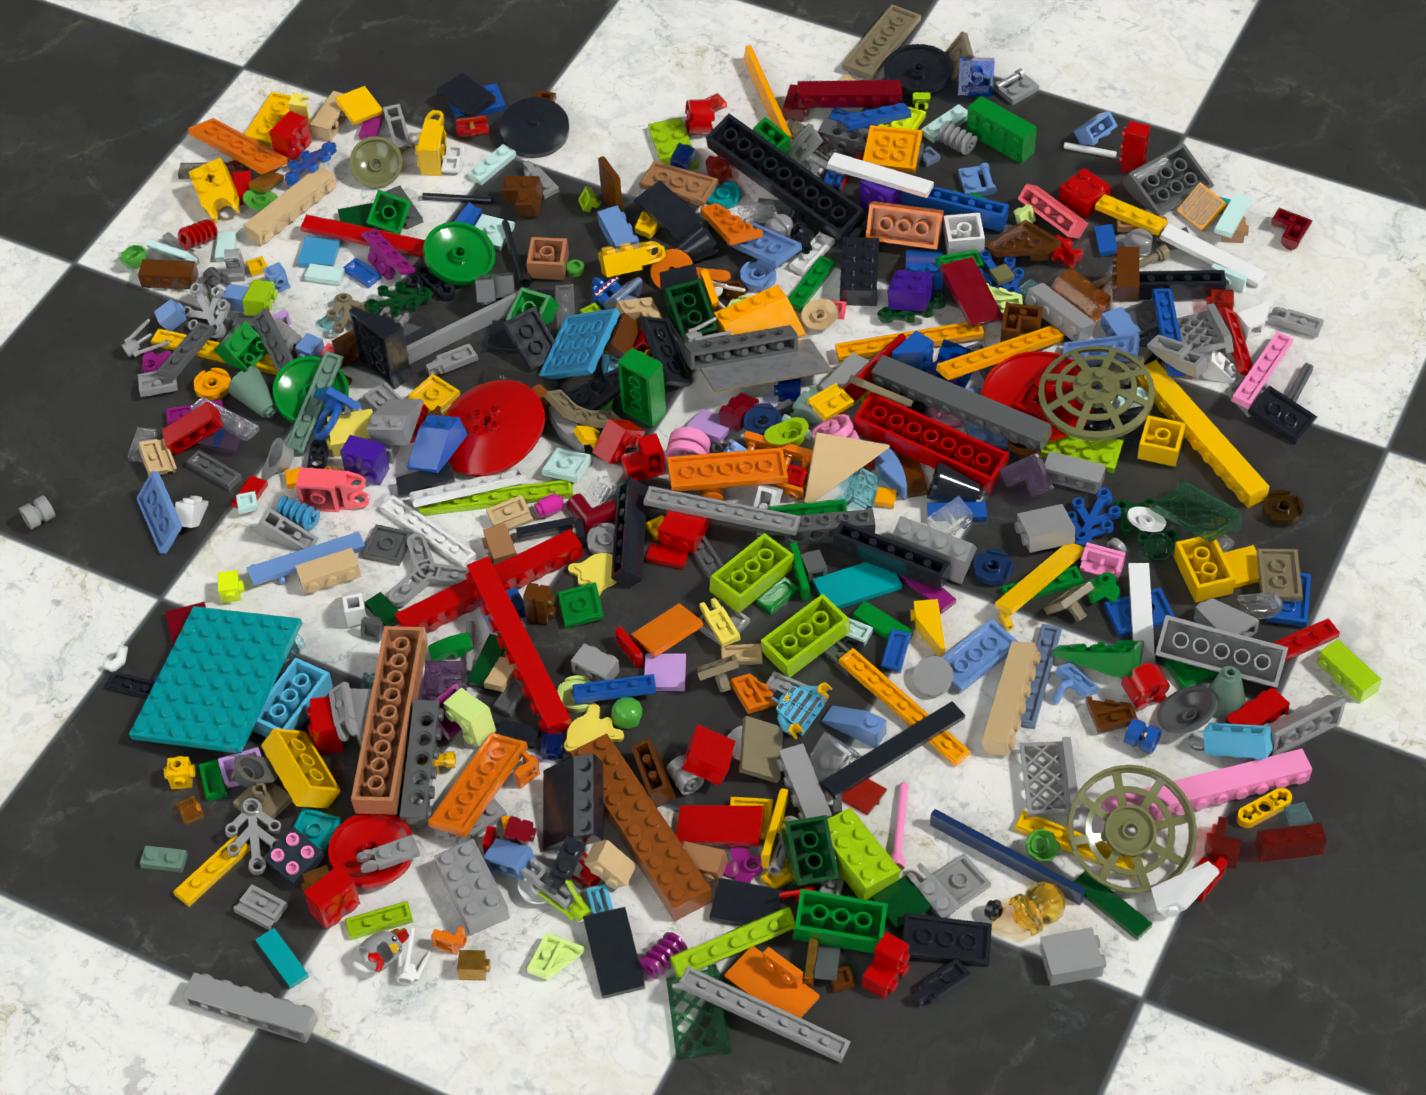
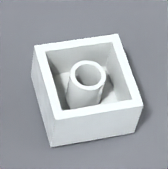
[943,213,985,254]

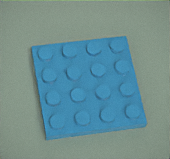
[538,308,620,381]

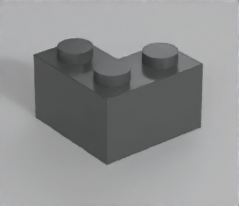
[475,272,515,305]

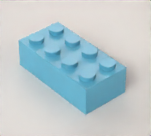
[253,657,333,738]

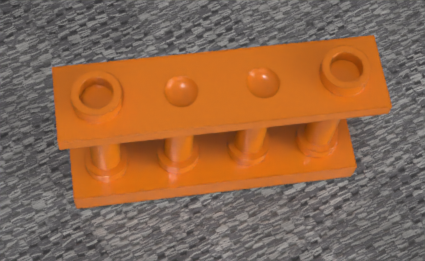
[744,431,813,500]

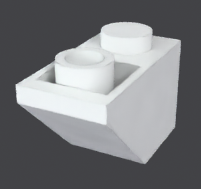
[1237,301,1271,340]
[1201,350,1237,384]
[175,496,208,528]
[342,589,367,627]

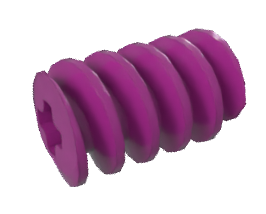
[640,932,688,979]

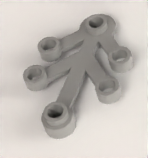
[184,283,231,339]
[225,798,281,875]

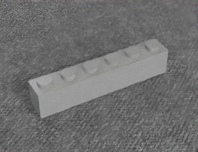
[183,973,318,1043]

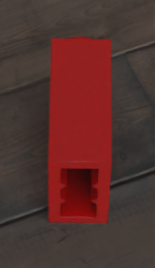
[658,510,714,553]
[682,724,735,786]

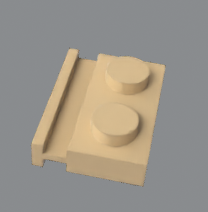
[138,438,177,476]
[486,495,533,531]

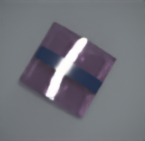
[198,418,249,454]

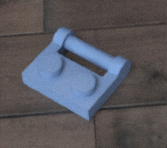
[958,163,997,196]

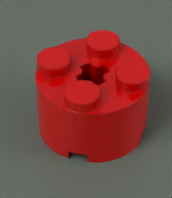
[685,99,715,135]
[1121,663,1170,711]

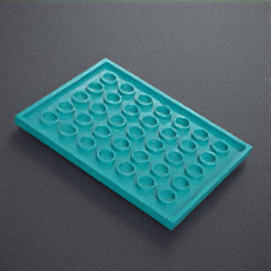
[129,606,303,754]

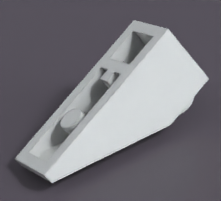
[1151,861,1219,918]

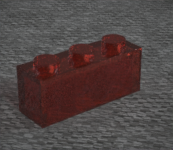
[1254,823,1327,863]

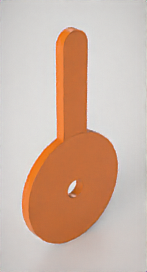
[651,249,731,289]

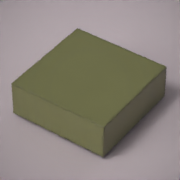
[989,264,1015,286]

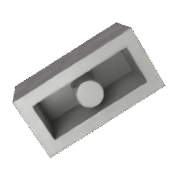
[571,644,620,682]

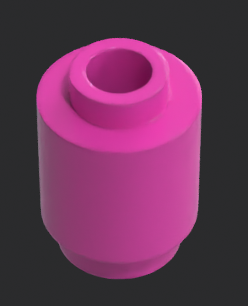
[534,493,565,518]

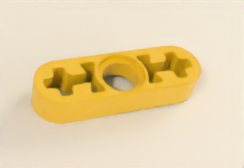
[1237,788,1292,828]

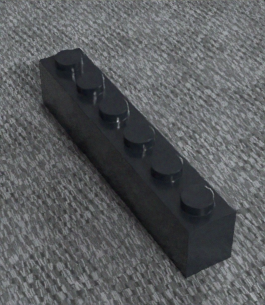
[1111,270,1226,300]
[611,477,648,588]
[833,520,950,591]

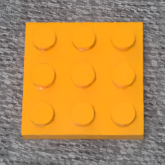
[863,125,922,174]

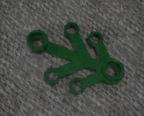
[364,281,433,316]
[877,293,946,323]
[1112,498,1179,548]

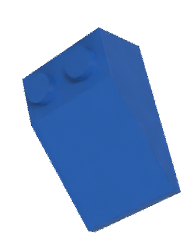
[906,249,943,291]
[407,415,468,473]

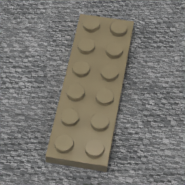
[842,4,921,80]

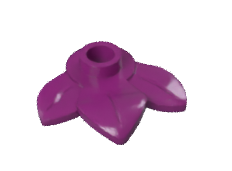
[141,351,171,373]
[724,847,764,883]

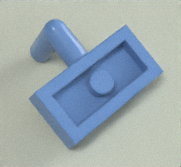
[1051,663,1099,704]

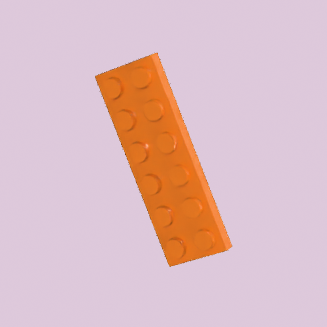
[188,118,288,175]
[667,448,788,492]
[428,732,528,838]

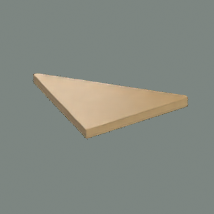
[803,432,890,503]

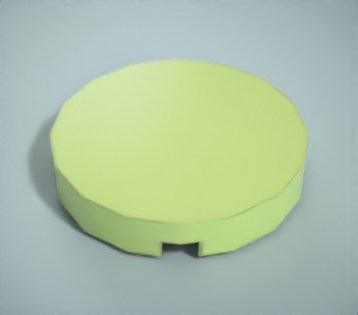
[557,675,597,713]

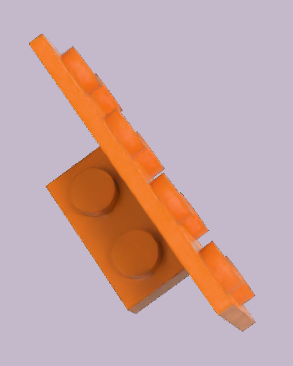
[725,946,819,1018]

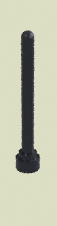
[502,220,532,288]

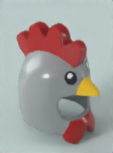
[359,928,410,973]

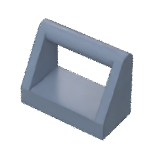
[602,277,642,310]

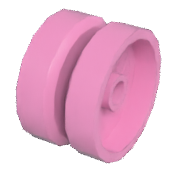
[811,414,860,440]
[664,427,711,464]

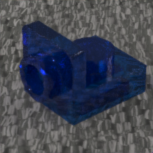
[541,734,565,760]

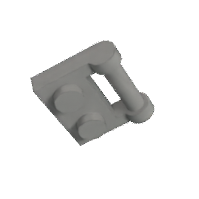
[993,68,1039,105]

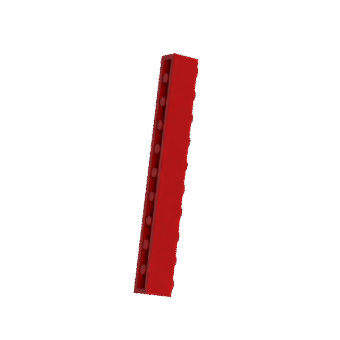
[395,529,583,633]
[465,556,571,737]

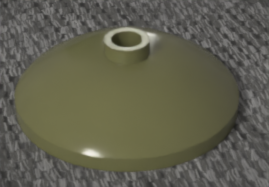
[350,136,402,188]

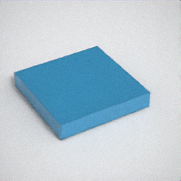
[297,236,341,267]

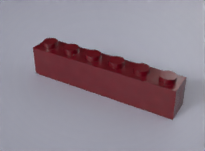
[796,80,903,108]

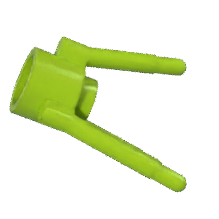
[538,880,591,922]

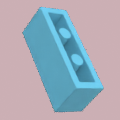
[1203,723,1273,760]

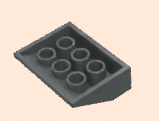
[1122,143,1214,216]

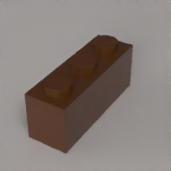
[1112,246,1139,300]
[138,259,199,289]
[631,737,676,807]

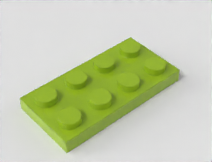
[648,117,699,171]
[1039,436,1124,474]

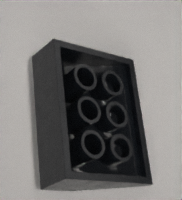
[349,308,412,389]
[543,753,604,851]

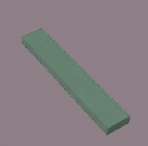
[286,350,343,456]

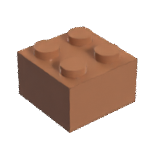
[527,237,569,280]

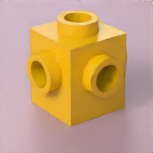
[164,756,195,789]

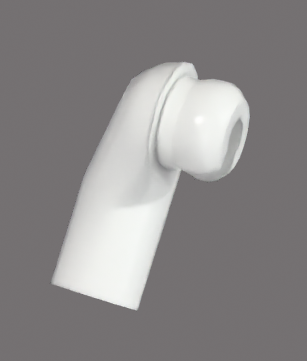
[104,645,128,672]

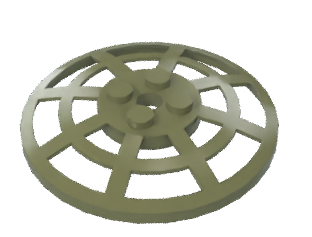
[1038,346,1155,441]
[1067,765,1197,894]

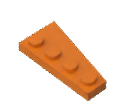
[700,203,763,245]

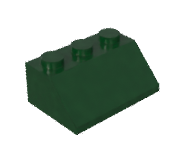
[780,815,840,890]

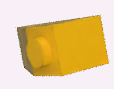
[910,599,945,657]

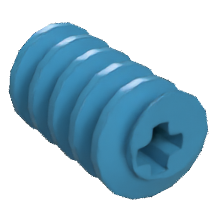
[276,495,320,531]

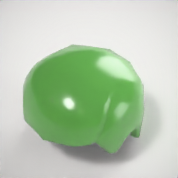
[119,245,147,269]
[611,697,643,729]
[1025,829,1060,862]

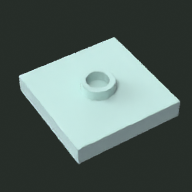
[475,214,515,251]
[542,447,593,483]

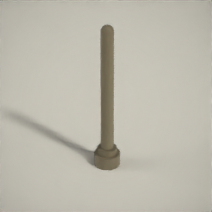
[1092,245,1171,288]

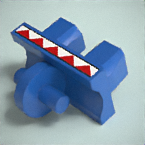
[590,275,621,308]

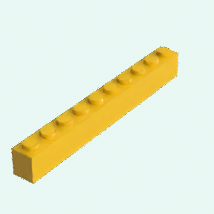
[1136,360,1270,508]

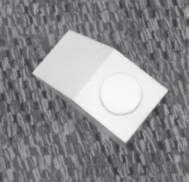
[753,484,783,509]

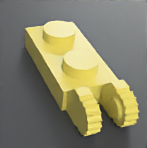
[699,598,740,647]

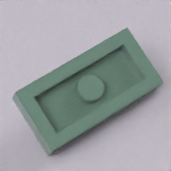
[140,845,188,873]

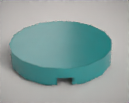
[707,180,741,209]

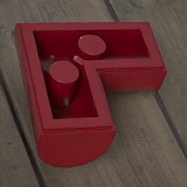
[1271,208,1313,250]
[567,494,616,534]

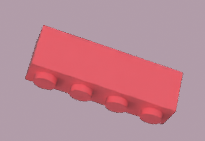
[1018,184,1089,239]

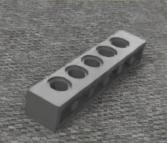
[818,118,924,169]
[684,325,798,370]
[756,509,875,547]
[400,700,444,826]

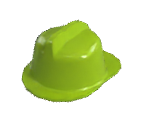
[764,417,809,446]

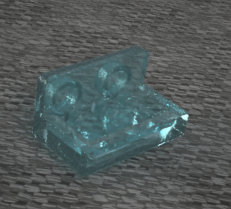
[844,468,880,509]

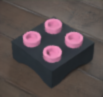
[263,826,327,889]

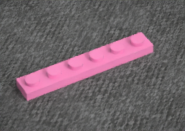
[1231,331,1294,409]

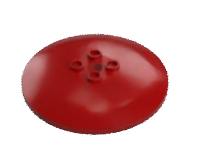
[982,351,1097,442]
[444,380,545,477]

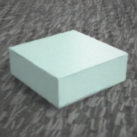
[236,491,258,514]

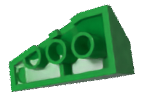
[1052,640,1144,679]

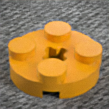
[194,368,231,401]

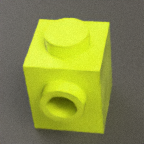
[218,570,245,603]

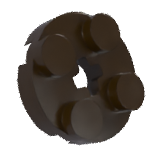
[1263,490,1304,526]

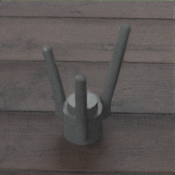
[204,267,231,302]

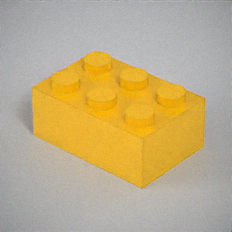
[1173,533,1236,603]

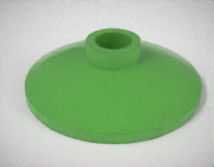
[243,189,278,210]

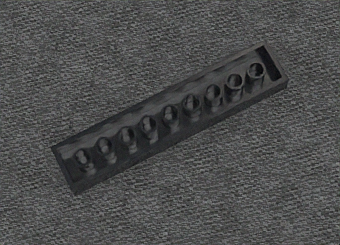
[706,113,865,245]

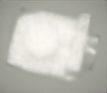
[584,475,616,504]

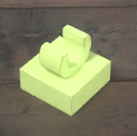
[1013,204,1036,224]

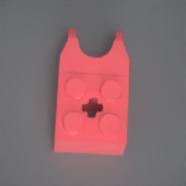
[296,467,370,512]

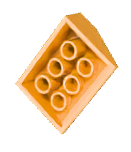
[714,284,806,339]

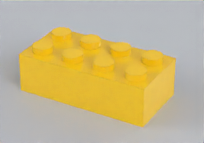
[261,728,341,808]

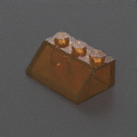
[1051,267,1111,322]

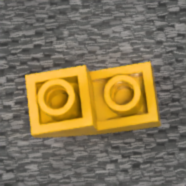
[573,426,601,449]

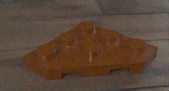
[984,220,1061,258]

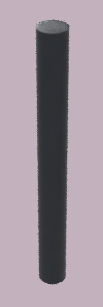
[422,193,493,204]

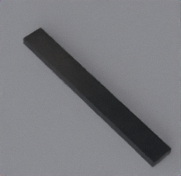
[822,701,965,799]

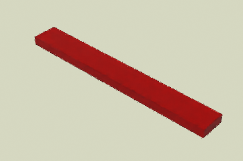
[300,214,425,258]

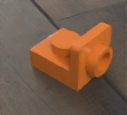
[514,751,540,789]
[431,926,467,955]

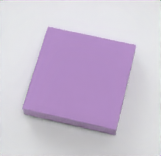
[686,409,733,444]
[645,654,686,691]

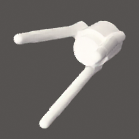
[712,281,745,309]
[395,927,431,985]

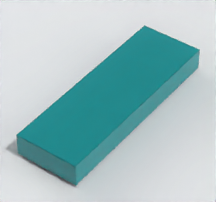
[255,928,309,989]

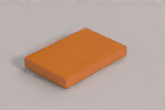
[631,603,703,657]

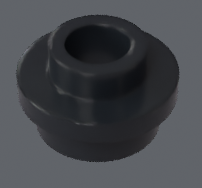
[405,274,423,290]
[984,899,1003,921]

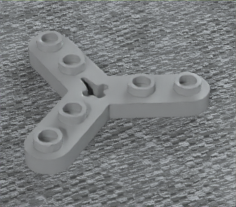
[388,533,467,607]

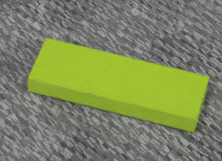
[345,901,414,941]

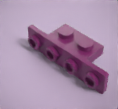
[362,230,415,280]

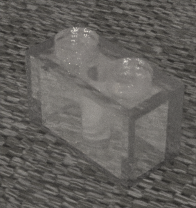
[927,496,973,536]

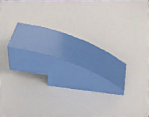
[872,442,907,500]

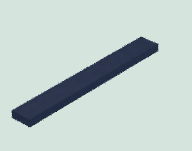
[930,809,1085,905]

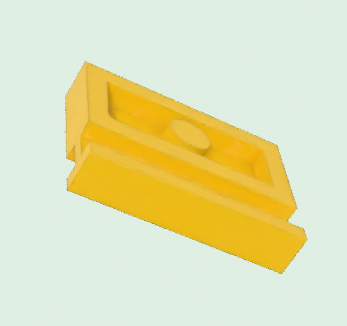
[807,383,854,422]

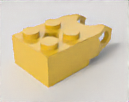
[415,110,447,176]
[189,157,240,224]
[598,241,666,277]

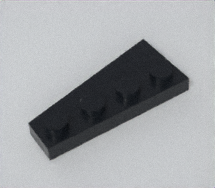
[565,368,621,424]
[1084,408,1146,449]

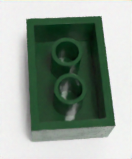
[663,279,718,343]

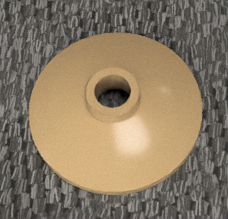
[801,298,838,330]

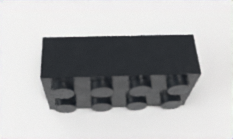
[840,237,879,306]

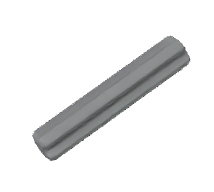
[163,232,200,265]

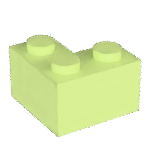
[443,688,496,748]

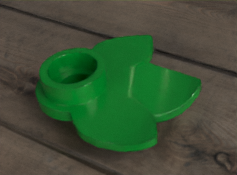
[1085,572,1120,604]

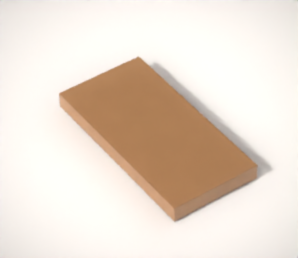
[639,161,718,207]

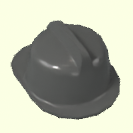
[231,755,278,788]

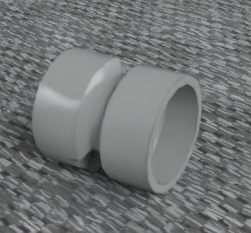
[19,495,56,530]
[666,755,704,795]

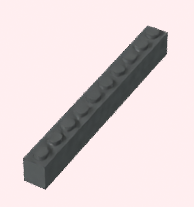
[871,355,1052,452]

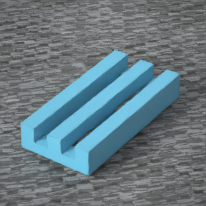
[585,884,613,914]

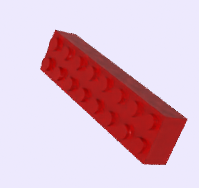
[853,392,1009,494]

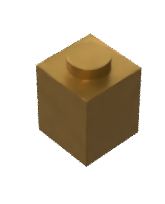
[457,950,491,981]

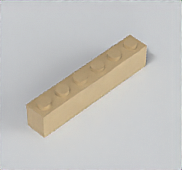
[243,165,337,246]
[981,641,1041,756]

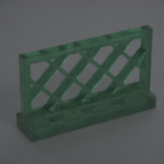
[1150,480,1243,543]
[666,964,732,1061]

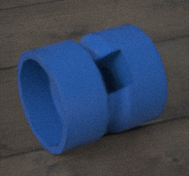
[1124,718,1162,754]

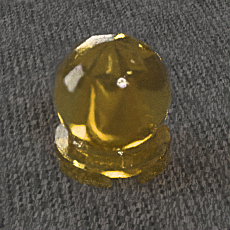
[1009,882,1066,936]

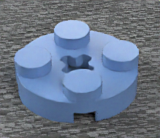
[740,260,777,292]

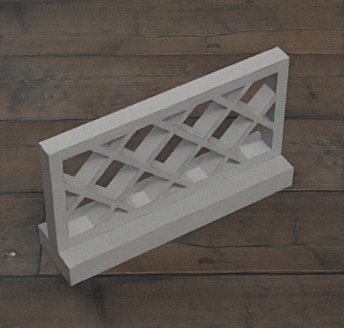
[1177,303,1234,354]
[1019,737,1080,819]

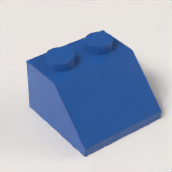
[892,331,934,372]

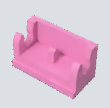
[1079,542,1126,581]

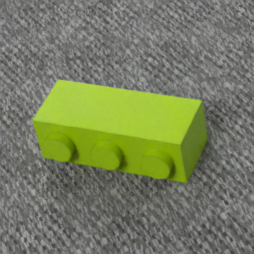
[1317,639,1382,703]

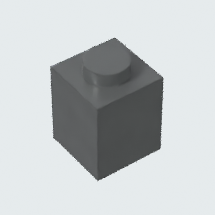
[801,550,827,584]

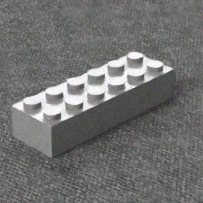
[1155,615,1288,689]

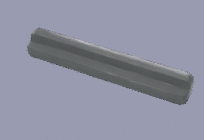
[1287,363,1314,402]

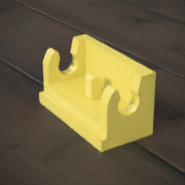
[288,92,312,131]

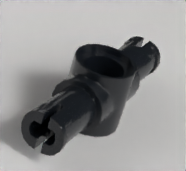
[790,214,814,254]

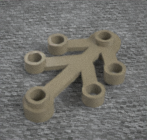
[327,293,366,334]

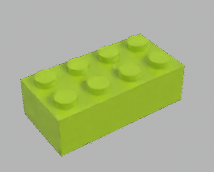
[709,533,794,613]
[761,594,851,677]
[828,808,901,900]

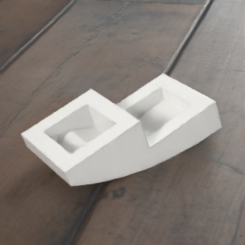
[441,144,465,173]

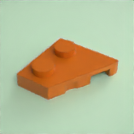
[730,673,778,714]

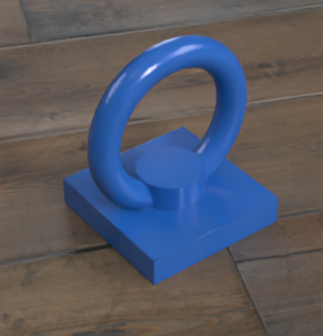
[313,386,361,441]

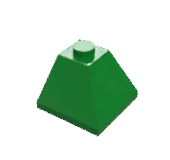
[366,189,412,235]
[506,287,560,325]

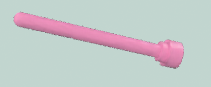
[890,782,908,871]

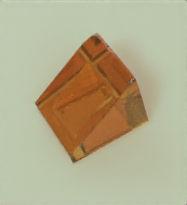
[175,796,204,824]

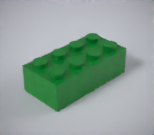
[967,96,1037,164]
[618,348,666,428]
[792,889,888,953]

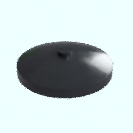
[884,44,953,95]
[500,97,569,158]

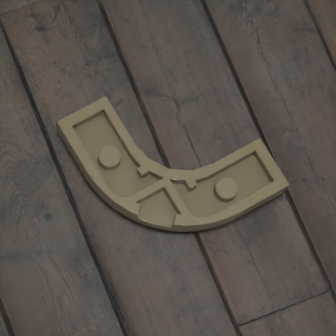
[544,390,622,429]

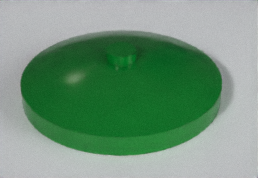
[423,222,495,285]
[273,356,349,426]

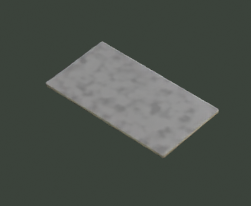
[700,339,832,392]

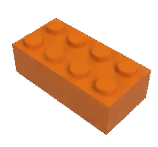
[866,201,944,249]

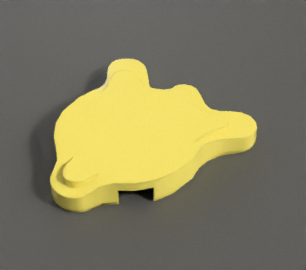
[568,553,617,596]
[564,704,624,754]

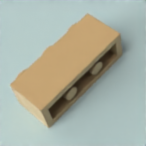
[310,91,347,142]
[295,548,361,595]

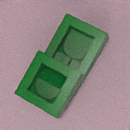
[428,632,474,664]

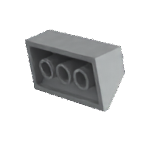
[892,516,977,585]
[1263,695,1346,757]

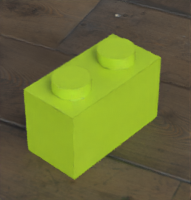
[243,280,278,316]

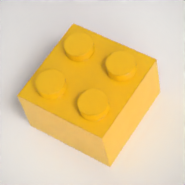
[1137,415,1186,467]

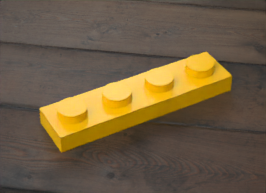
[1095,194,1168,236]

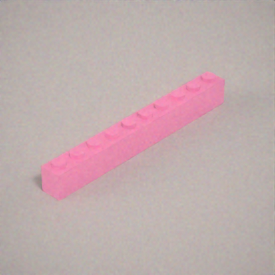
[1101,749,1312,828]

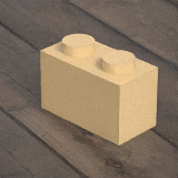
[584,840,636,889]

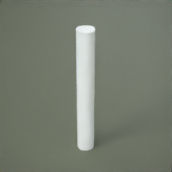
[1064,142,1117,159]

